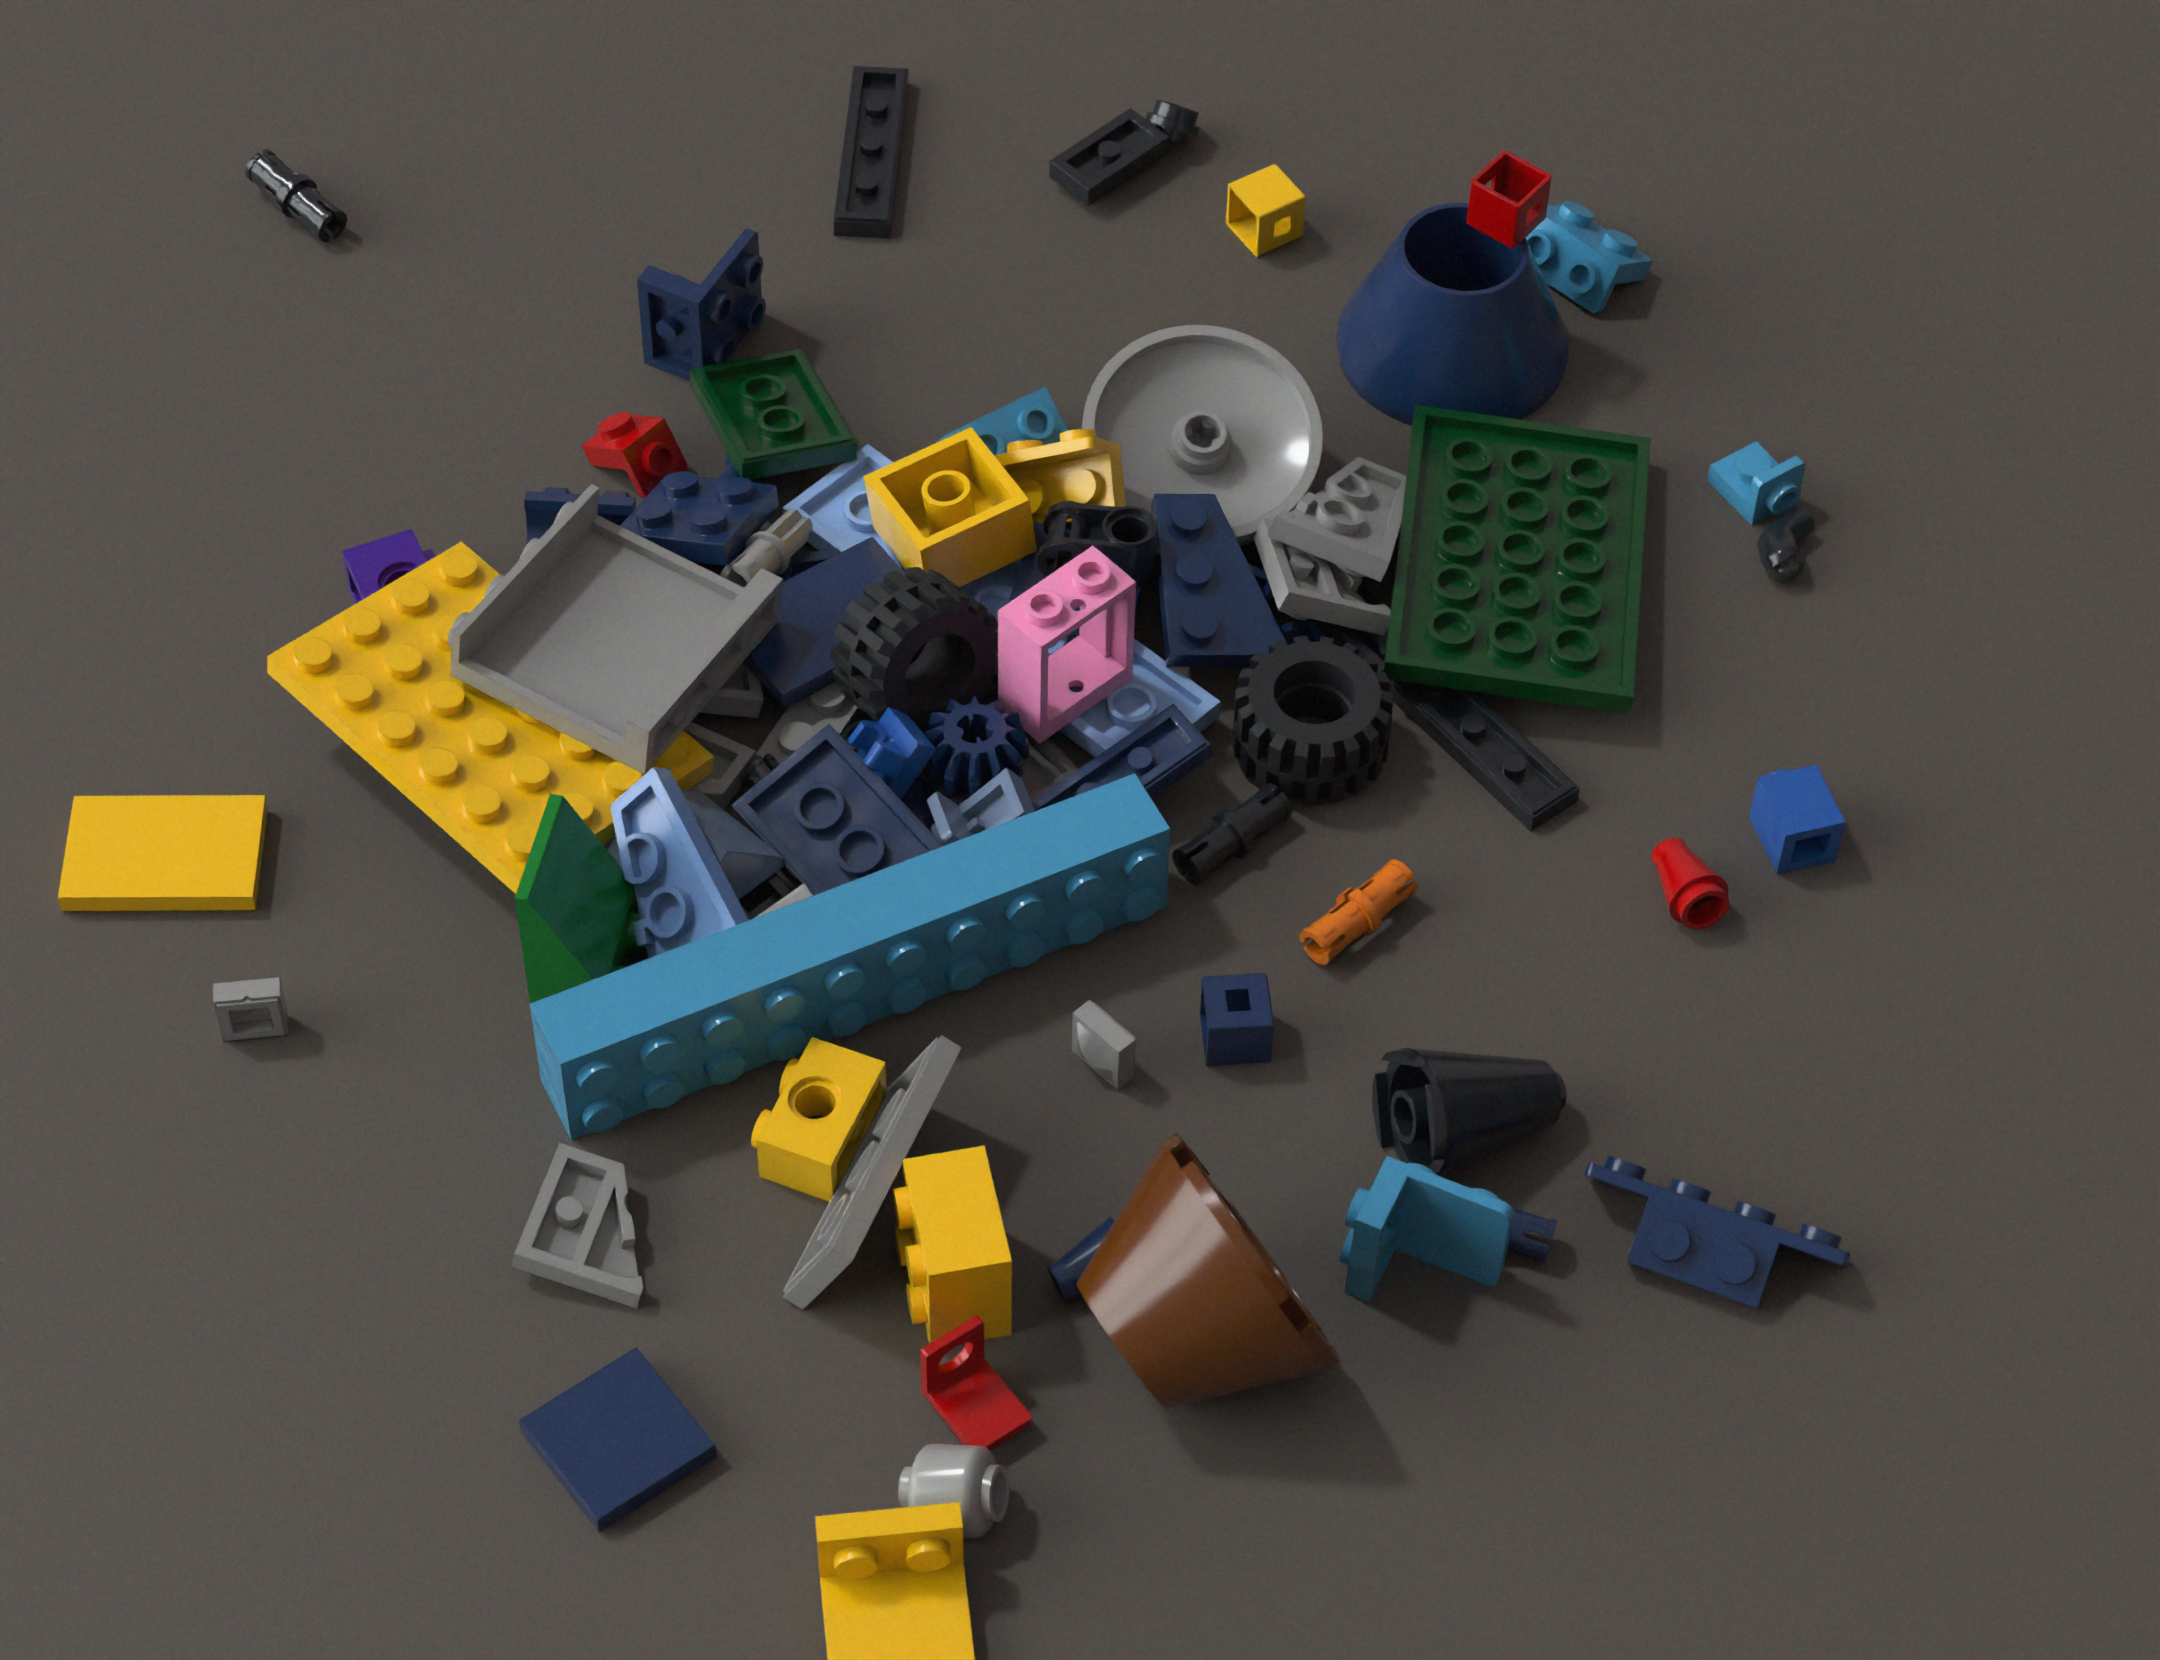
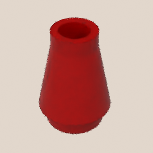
[1651,837,1730,930]

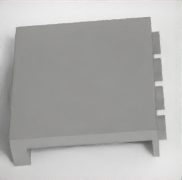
[448,484,783,775]

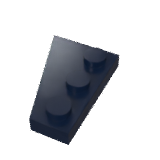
[1151,494,1287,667]

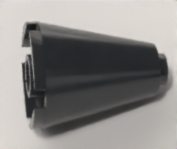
[1372,1048,1567,1176]

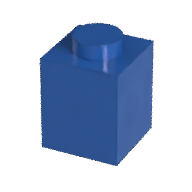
[1749,764,1846,874]

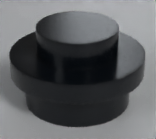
[1145,99,1201,143]

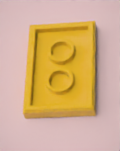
[58,795,268,911]

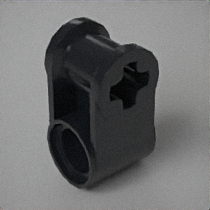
[1037,501,1158,588]

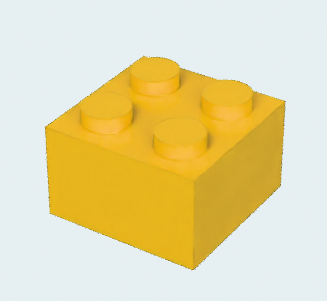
[863,427,1037,587]
[892,1145,1012,1344]

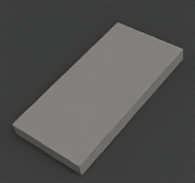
[783,1035,962,1309]

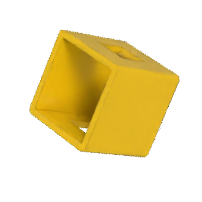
[1226,164,1306,257]

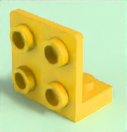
[815,1502,975,1660]

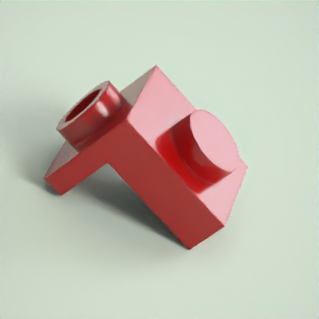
[581,412,688,498]

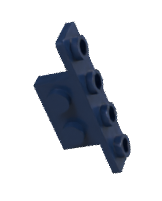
[1585,1156,1851,1309]

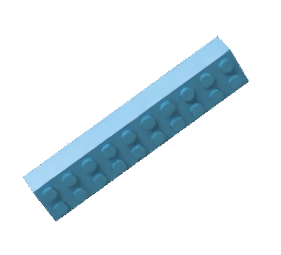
[530,773,1170,1140]

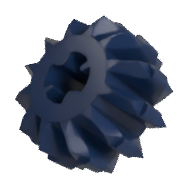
[924,694,1029,799]

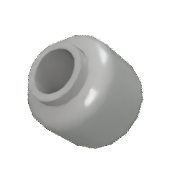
[898,1443,1009,1538]

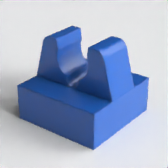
[847,707,936,799]

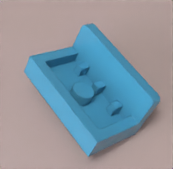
[1526,201,1653,313]

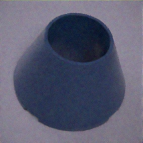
[1337,203,1569,426]

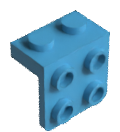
[1339,1156,1515,1303]

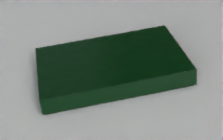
[690,349,857,480]

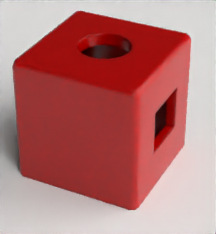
[1466,150,1552,248]

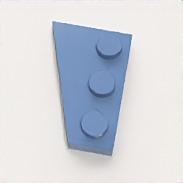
[610,767,748,959]

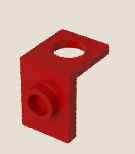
[920,1315,1032,1451]

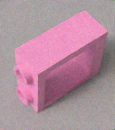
[998,546,1136,743]

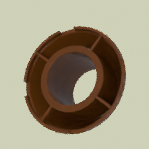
[1077,1133,1341,1409]

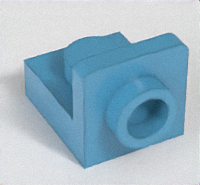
[1707,441,1806,526]

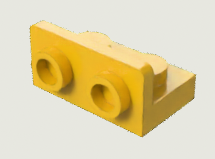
[994,429,1126,527]

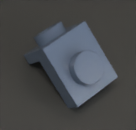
[927,768,1035,846]

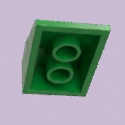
[514,794,644,1004]

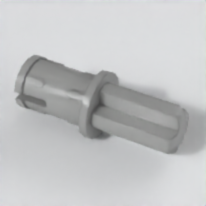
[720,510,813,588]

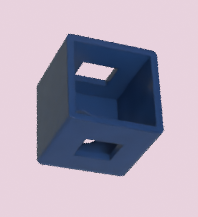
[1199,973,1274,1066]

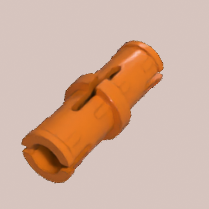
[1299,859,1418,965]

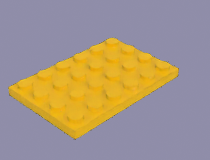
[267,541,714,894]

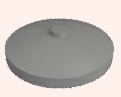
[1081,325,1323,546]

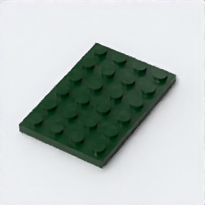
[1383,405,1651,714]

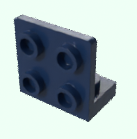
[637,228,766,381]

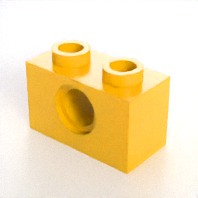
[751,1037,887,1202]

